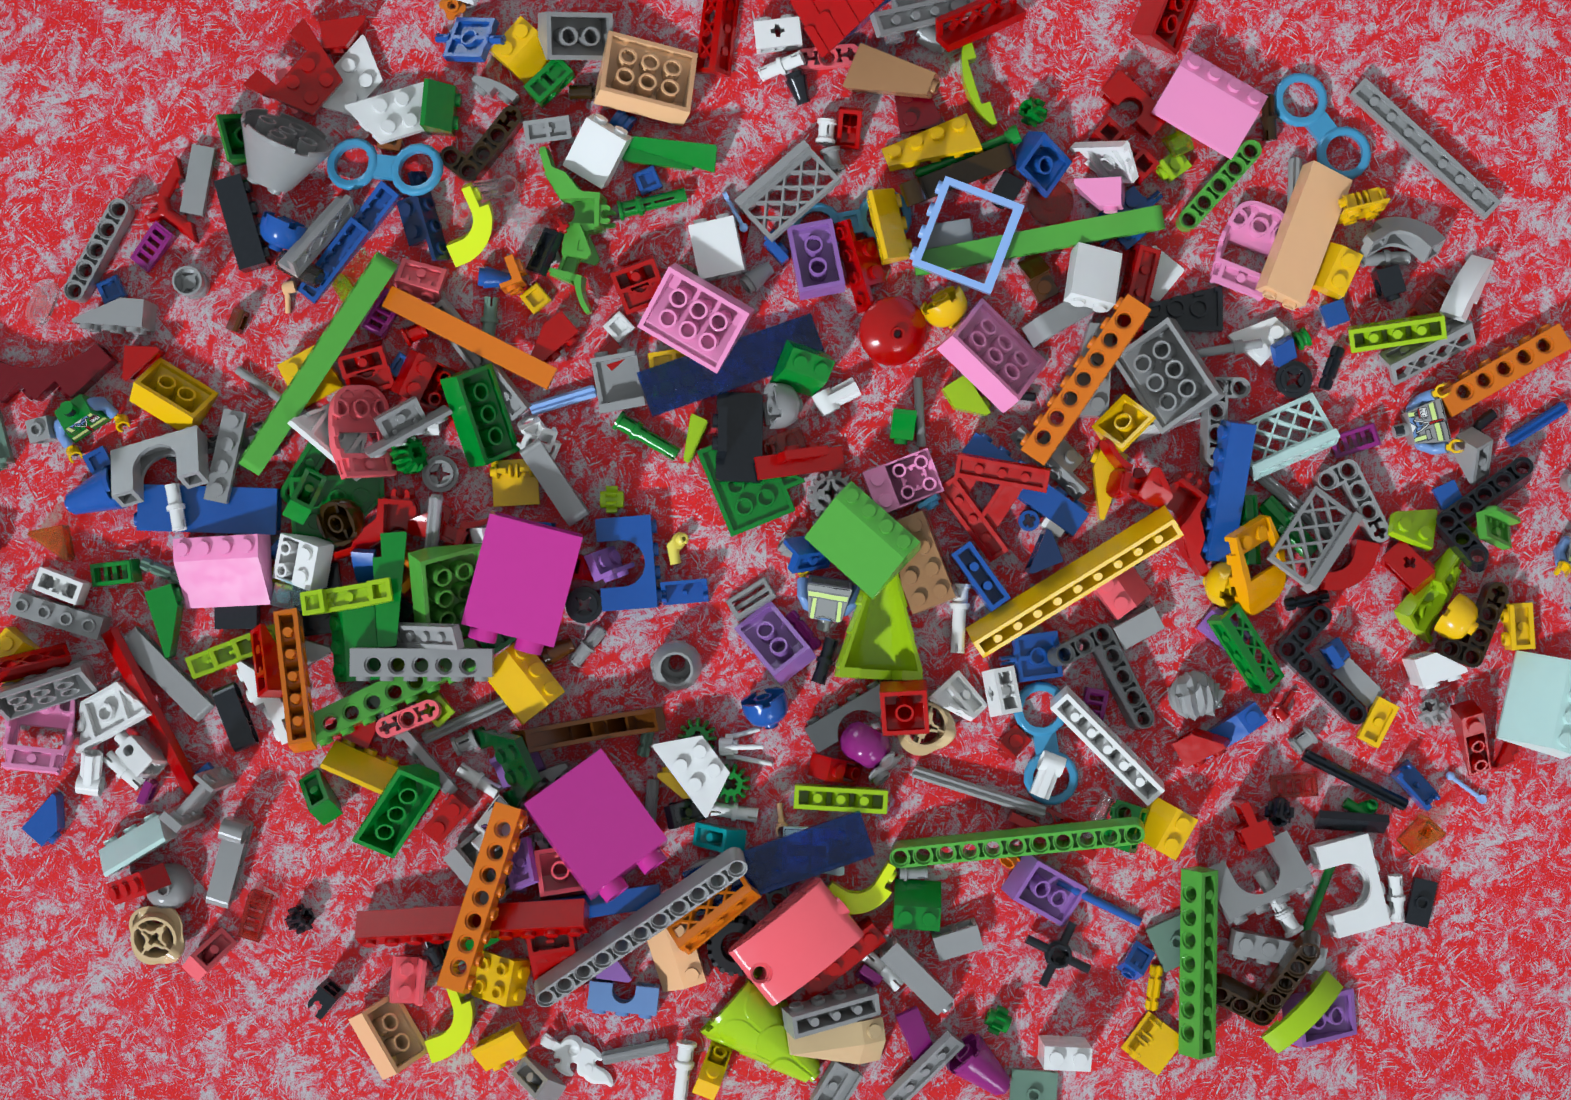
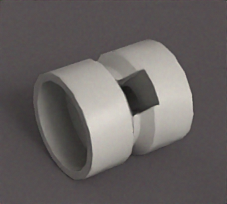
[172,266,210,300]

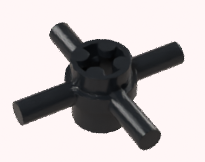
[1025,921,1091,988]

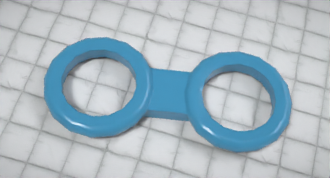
[1274,73,1371,180]
[327,138,443,196]
[792,192,912,247]
[1013,682,1078,805]

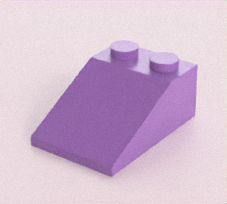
[787,218,845,300]
[734,601,816,686]
[1001,855,1088,927]
[1282,988,1357,1048]

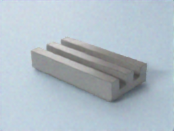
[725,577,777,622]

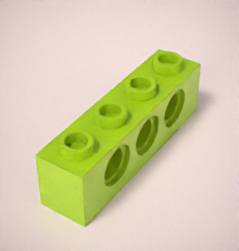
[1347,312,1447,353]
[793,783,888,814]

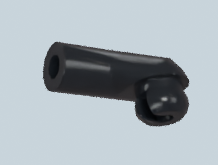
[1472,409,1497,434]

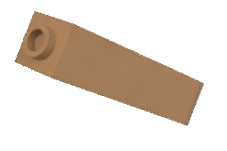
[843,43,940,98]

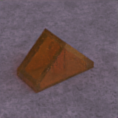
[27,525,75,561]
[1396,814,1446,856]

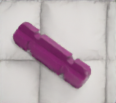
[786,610,821,651]

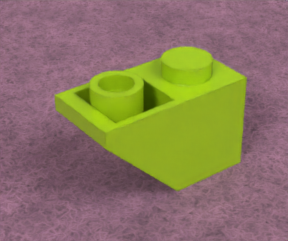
[941,375,991,417]

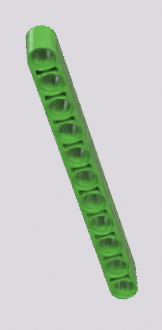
[914,205,1165,276]
[238,252,398,476]
[890,817,1145,868]

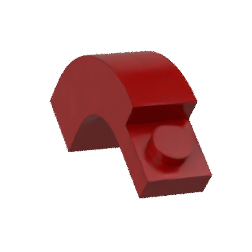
[1298,539,1380,590]

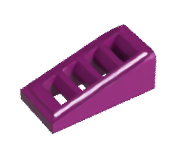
[130,221,177,273]
[361,287,398,339]
[1332,422,1382,459]
[1082,686,1109,721]

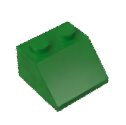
[420,78,462,137]
[770,340,835,397]
[892,878,941,932]

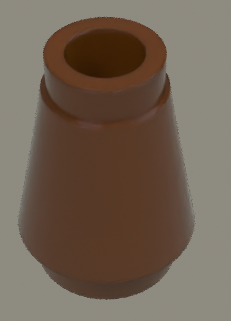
[541,638,575,665]

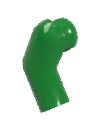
[1342,797,1379,814]

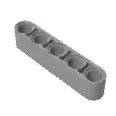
[63,198,135,303]
[124,626,216,722]

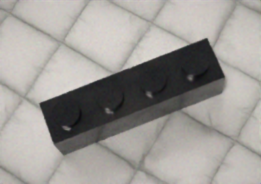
[214,174,272,273]

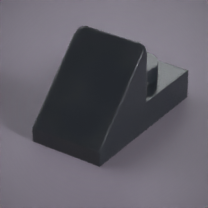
[664,798,708,830]

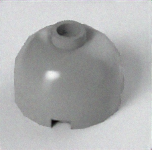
[763,383,803,429]
[146,863,194,909]

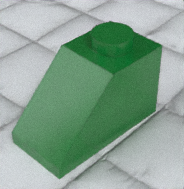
[889,408,917,445]
[282,467,328,525]
[299,768,343,826]

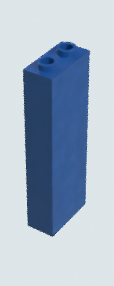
[134,484,282,535]

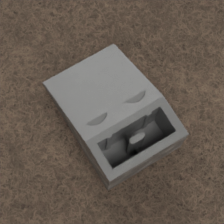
[72,297,157,336]

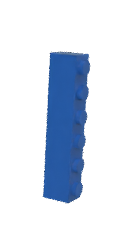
[1200,419,1257,562]
[961,432,1089,537]

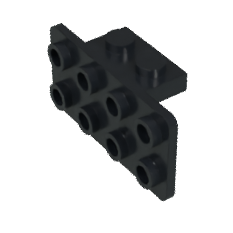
[712,392,763,483]

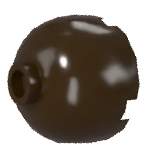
[316,498,365,546]

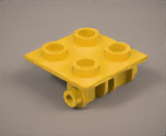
[1336,187,1391,226]
[490,459,540,507]
[1120,1011,1179,1076]

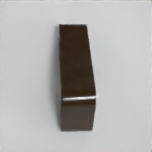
[440,106,524,185]
[1434,582,1509,668]

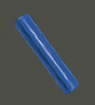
[1505,402,1569,447]

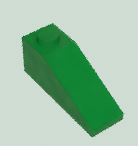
[144,584,184,658]

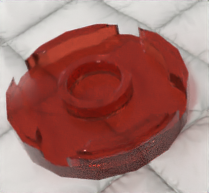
[1027,180,1074,225]

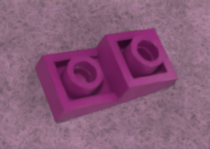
[895,1006,933,1061]

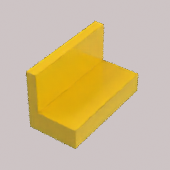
[1355,696,1400,748]

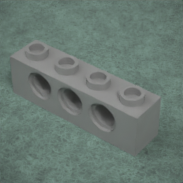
[8,591,112,640]

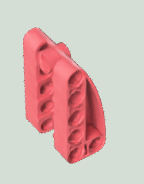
[728,876,864,1006]

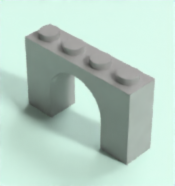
[110,425,209,508]
[1209,830,1314,925]

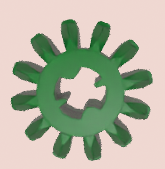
[389,435,429,475]
[677,717,717,748]
[718,764,751,803]

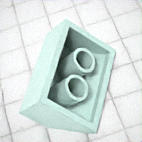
[98,812,179,877]

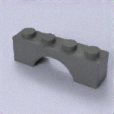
[804,679,884,753]

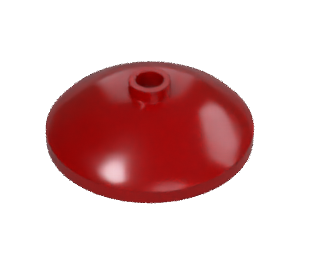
[859,296,927,366]

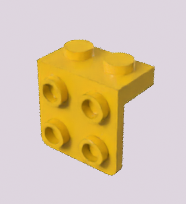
[471,950,531,1007]

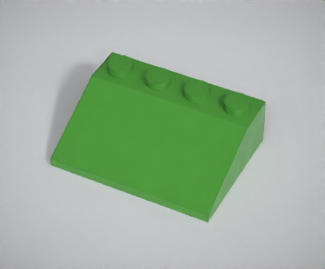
[804,481,921,599]
[408,543,482,637]

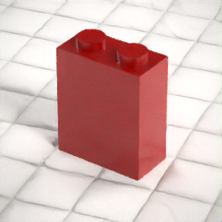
[422,789,478,845]

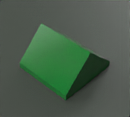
[215,113,246,167]

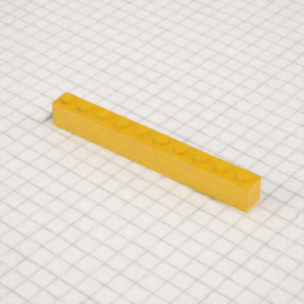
[966,505,1184,658]

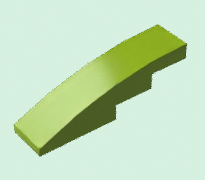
[184,624,277,680]

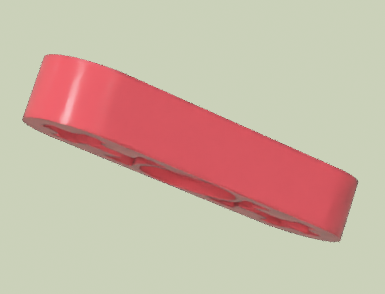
[797,44,858,72]
[375,700,442,738]

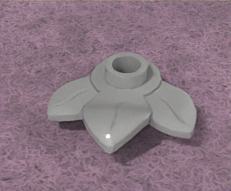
[869,751,904,786]

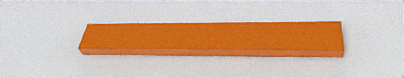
[382,286,558,390]

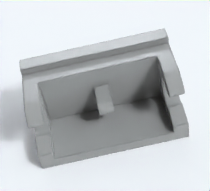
[523,115,573,145]
[1108,602,1165,650]
[930,917,984,962]

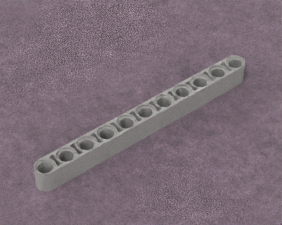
[534,847,747,1007]

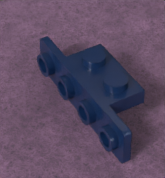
[396,171,450,261]

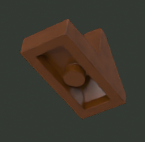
[1017,253,1059,304]

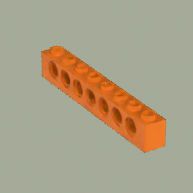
[1020,294,1151,467]
[436,801,528,994]

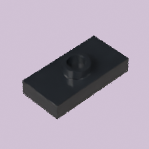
[526,227,564,277]
[1404,877,1438,928]

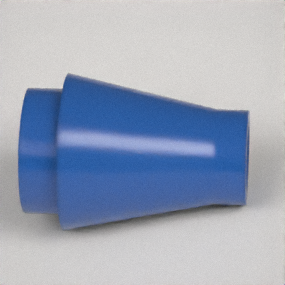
[478,266,511,289]

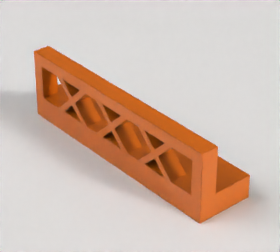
[666,875,761,955]

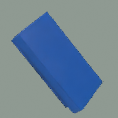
[783,536,831,574]

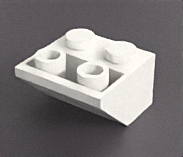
[272,533,335,591]
[1402,651,1468,689]

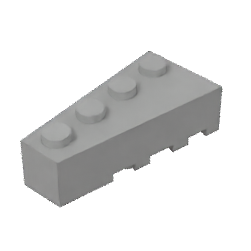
[1059,323,1113,418]

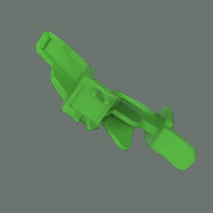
[539,146,617,315]

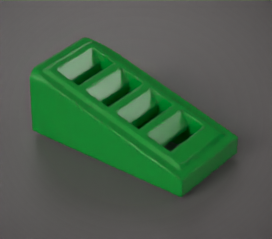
[90,559,142,587]

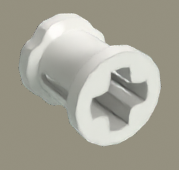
[815,118,837,145]

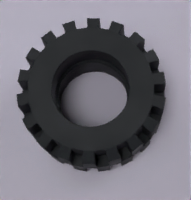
[707,915,757,976]

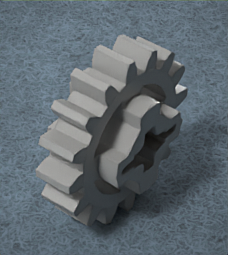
[807,471,855,517]

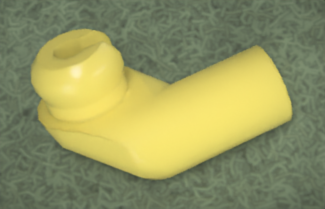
[667,532,689,565]

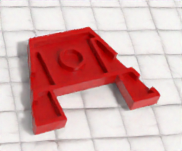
[243,18,343,116]

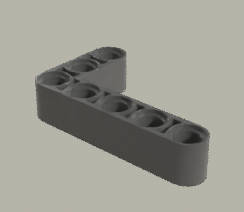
[1047,624,1155,730]

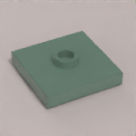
[1145,913,1180,973]
[1009,1068,1058,1100]

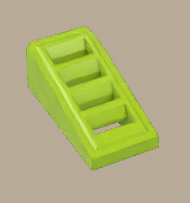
[684,414,709,464]

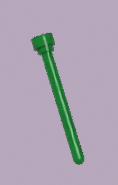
[915,124,1022,177]

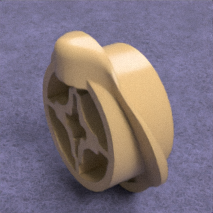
[897,693,956,756]
[129,906,185,965]

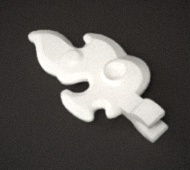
[540,1033,613,1087]

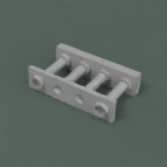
[158,767,237,833]

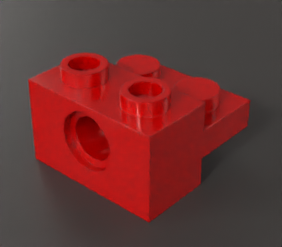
[610,253,662,315]
[337,339,395,391]
[1231,797,1276,852]

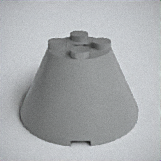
[241,108,333,195]

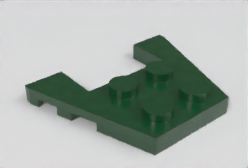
[473,726,541,808]

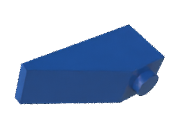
[1206,700,1268,759]

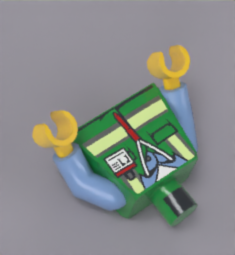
[54,394,130,463]

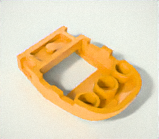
[1224,514,1286,615]

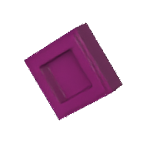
[136,779,159,805]
[855,964,883,987]

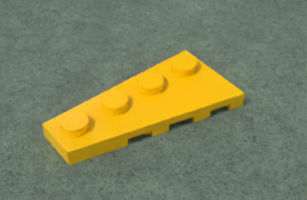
[881,113,983,171]

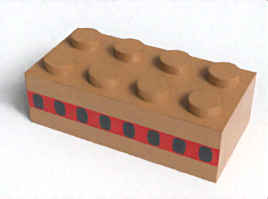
[896,510,960,614]

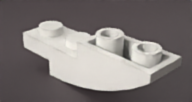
[236,661,288,745]

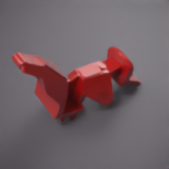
[1099,438,1209,577]
[332,486,489,561]

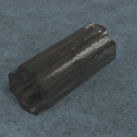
[275,250,326,288]

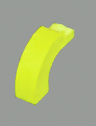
[446,182,494,267]
[827,860,897,915]
[425,989,476,1063]

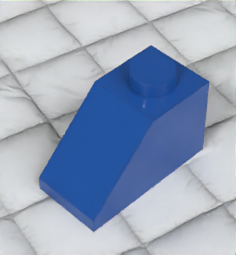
[22,791,65,847]

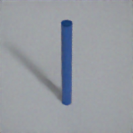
[1056,880,1142,927]

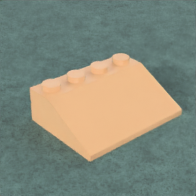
[594,30,698,126]

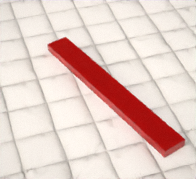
[101,626,199,798]

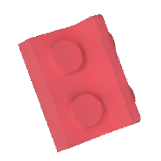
[394,258,447,303]
[389,955,429,1006]

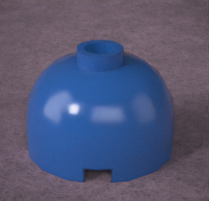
[259,210,308,252]
[741,687,788,729]

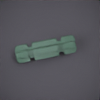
[139,558,180,584]
[637,732,655,757]

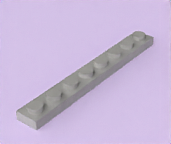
[1348,77,1501,220]

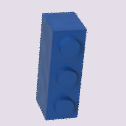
[949,541,1011,611]

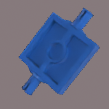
[435,17,506,62]
[1097,185,1163,251]
[998,631,1064,682]

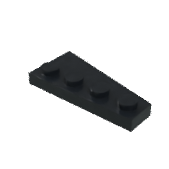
[1142,285,1223,332]

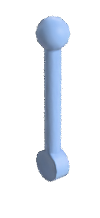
[722,191,748,232]
[1446,771,1487,804]

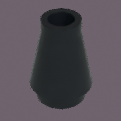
[785,69,810,106]

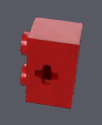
[1381,540,1435,596]

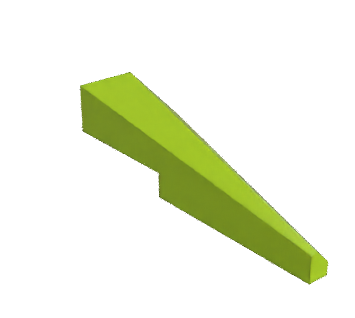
[1394,526,1477,643]

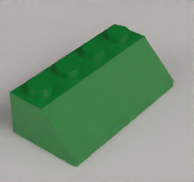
[440,363,520,468]
[329,605,381,682]
[352,764,441,859]

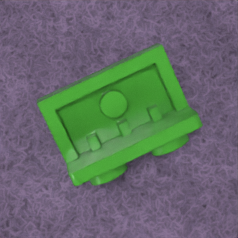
[1476,505,1521,550]

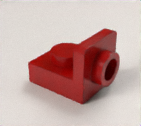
[996,724,1032,761]

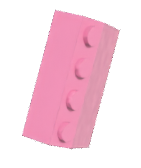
[1151,50,1268,160]
[637,263,755,374]
[937,298,1047,413]
[173,534,273,609]

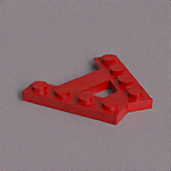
[939,452,1051,563]

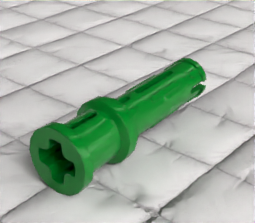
[616,187,688,221]
[612,411,681,461]

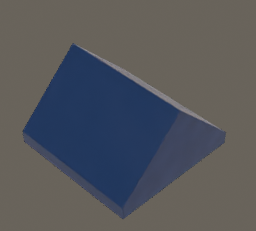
[1024,529,1064,574]

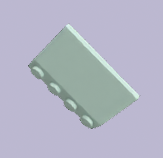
[1496,650,1571,759]

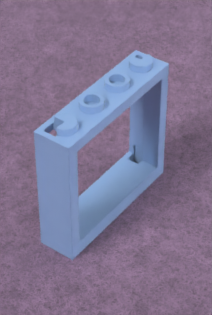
[909,176,1025,295]

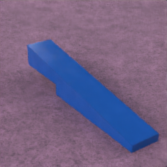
[297,180,404,304]
[525,883,662,918]

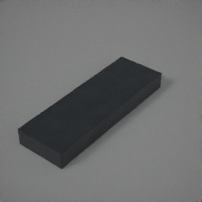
[1314,810,1390,833]

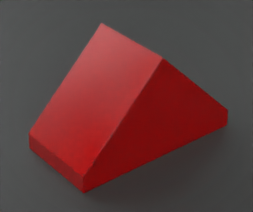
[836,107,863,150]
[122,345,166,383]

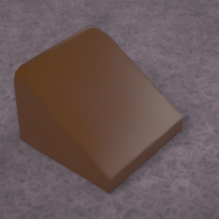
[226,308,250,334]

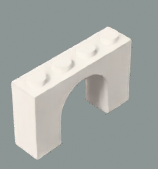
[1308,832,1391,938]

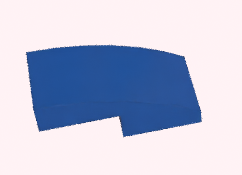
[351,548,377,584]

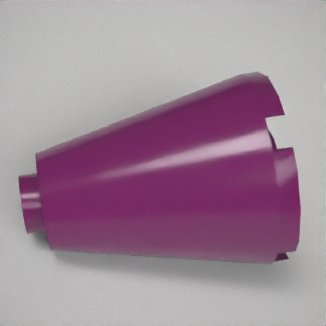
[946,1033,1010,1096]

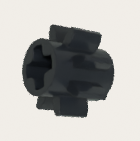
[1264,797,1294,827]
[285,904,316,934]

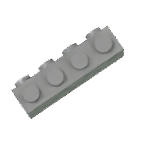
[1226,927,1328,974]
[782,984,881,1039]

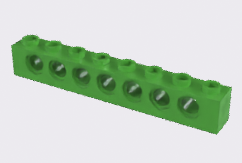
[313,638,478,747]
[1178,866,1218,1060]

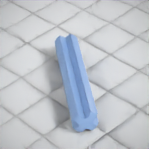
[530,385,597,415]

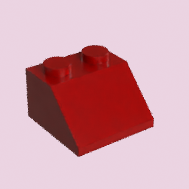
[879,679,930,736]

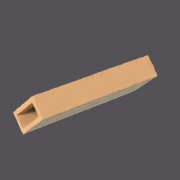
[1255,160,1353,310]

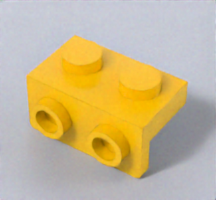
[1500,602,1536,651]

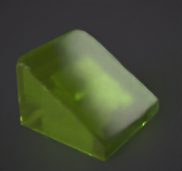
[1161,130,1194,157]
[332,273,353,302]

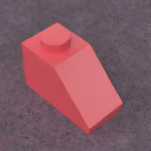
[182,927,238,983]

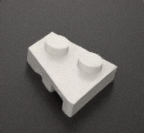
[1227,317,1292,367]
[928,670,988,721]

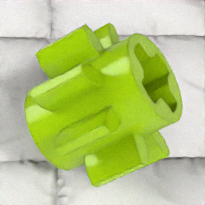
[600,486,624,513]

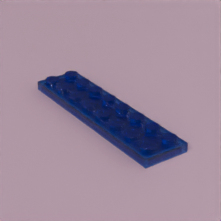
[637,313,825,417]
[683,810,875,916]

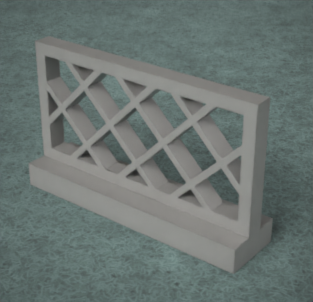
[734,139,842,242]
[1266,486,1364,594]

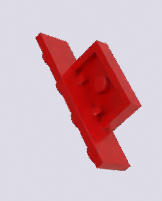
[833,219,886,313]
[754,442,845,480]

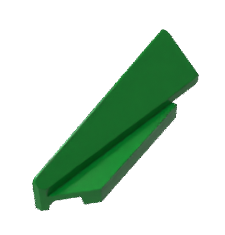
[622,136,718,173]
[372,531,407,648]

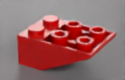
[390,349,458,420]
[526,934,585,994]

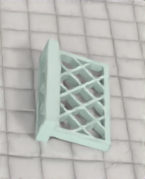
[1246,392,1341,481]

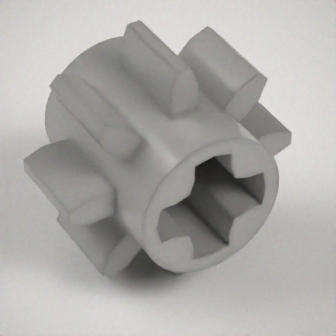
[1418,697,1448,727]

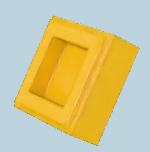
[519,282,552,315]

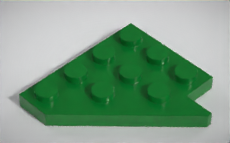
[697,445,805,537]
[289,474,385,551]

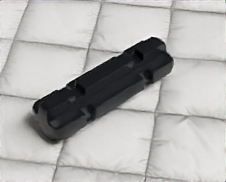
[1318,345,1345,391]
[1283,590,1330,611]

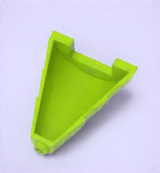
[834,574,923,681]
[699,966,821,1082]

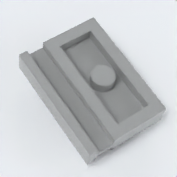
[809,1061,863,1100]

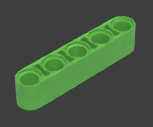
[1175,139,1262,232]

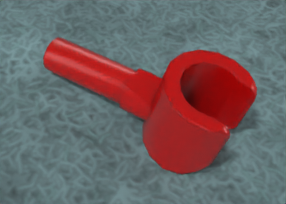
[1272,690,1295,722]

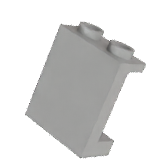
[590,347,647,414]

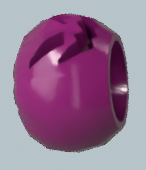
[840,721,891,768]

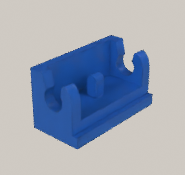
[660,578,709,605]
[1390,759,1441,811]

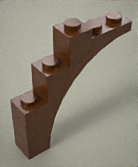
[512,707,666,753]

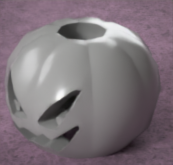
[650,640,702,691]

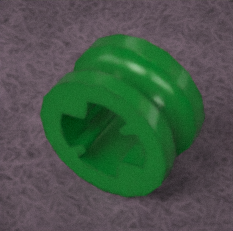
[1292,327,1312,350]

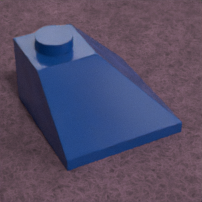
[1015,131,1072,198]

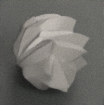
[1168,670,1226,721]

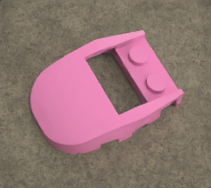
[1209,201,1284,301]
[1,699,77,776]

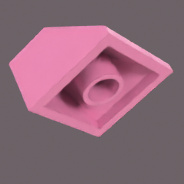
[1074,177,1125,214]

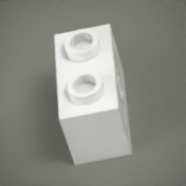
[753,14,802,54]
[32,567,92,605]
[982,665,1023,717]

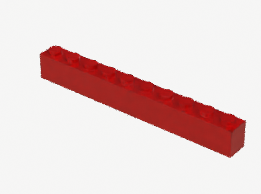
[355,899,590,948]

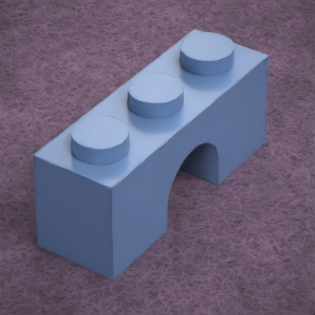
[587,977,661,1019]

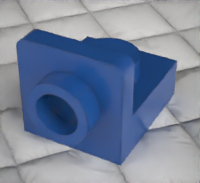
[763,229,789,266]
[1319,637,1350,669]
[1116,940,1155,980]

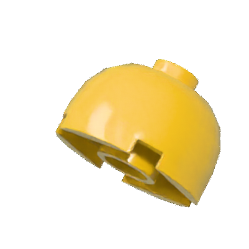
[920,285,968,329]
[1203,562,1236,609]
[1434,593,1479,640]

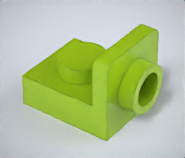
[1156,148,1192,184]

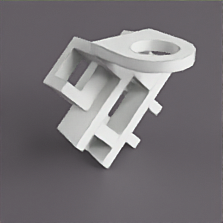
[516,415,561,460]

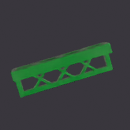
[1207,603,1284,694]

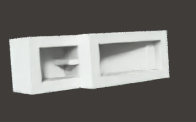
[1440,255,1494,323]

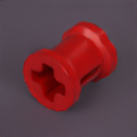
[400,324,430,347]

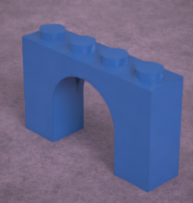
[595,515,662,612]

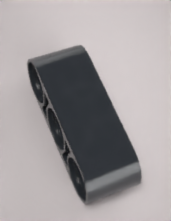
[212,682,259,752]

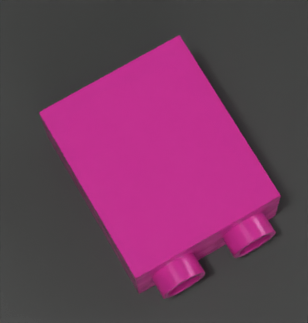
[461,510,583,655]
[524,749,668,903]

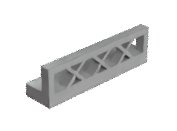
[278,194,356,278]
[1378,318,1476,386]

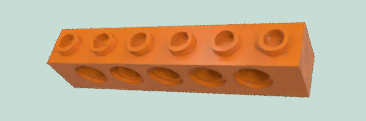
[1437,323,1571,418]
[273,608,317,753]

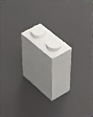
[562,114,633,189]
[688,213,747,281]
[1063,242,1123,313]
[1038,1035,1092,1072]

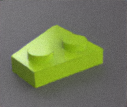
[1387,509,1438,552]

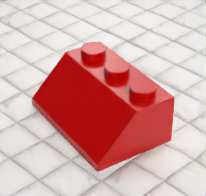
[1130,0,1197,55]

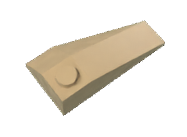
[786,1016,886,1065]

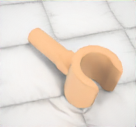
[282,280,297,313]
[775,803,788,836]

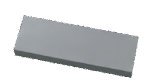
[180,144,217,217]

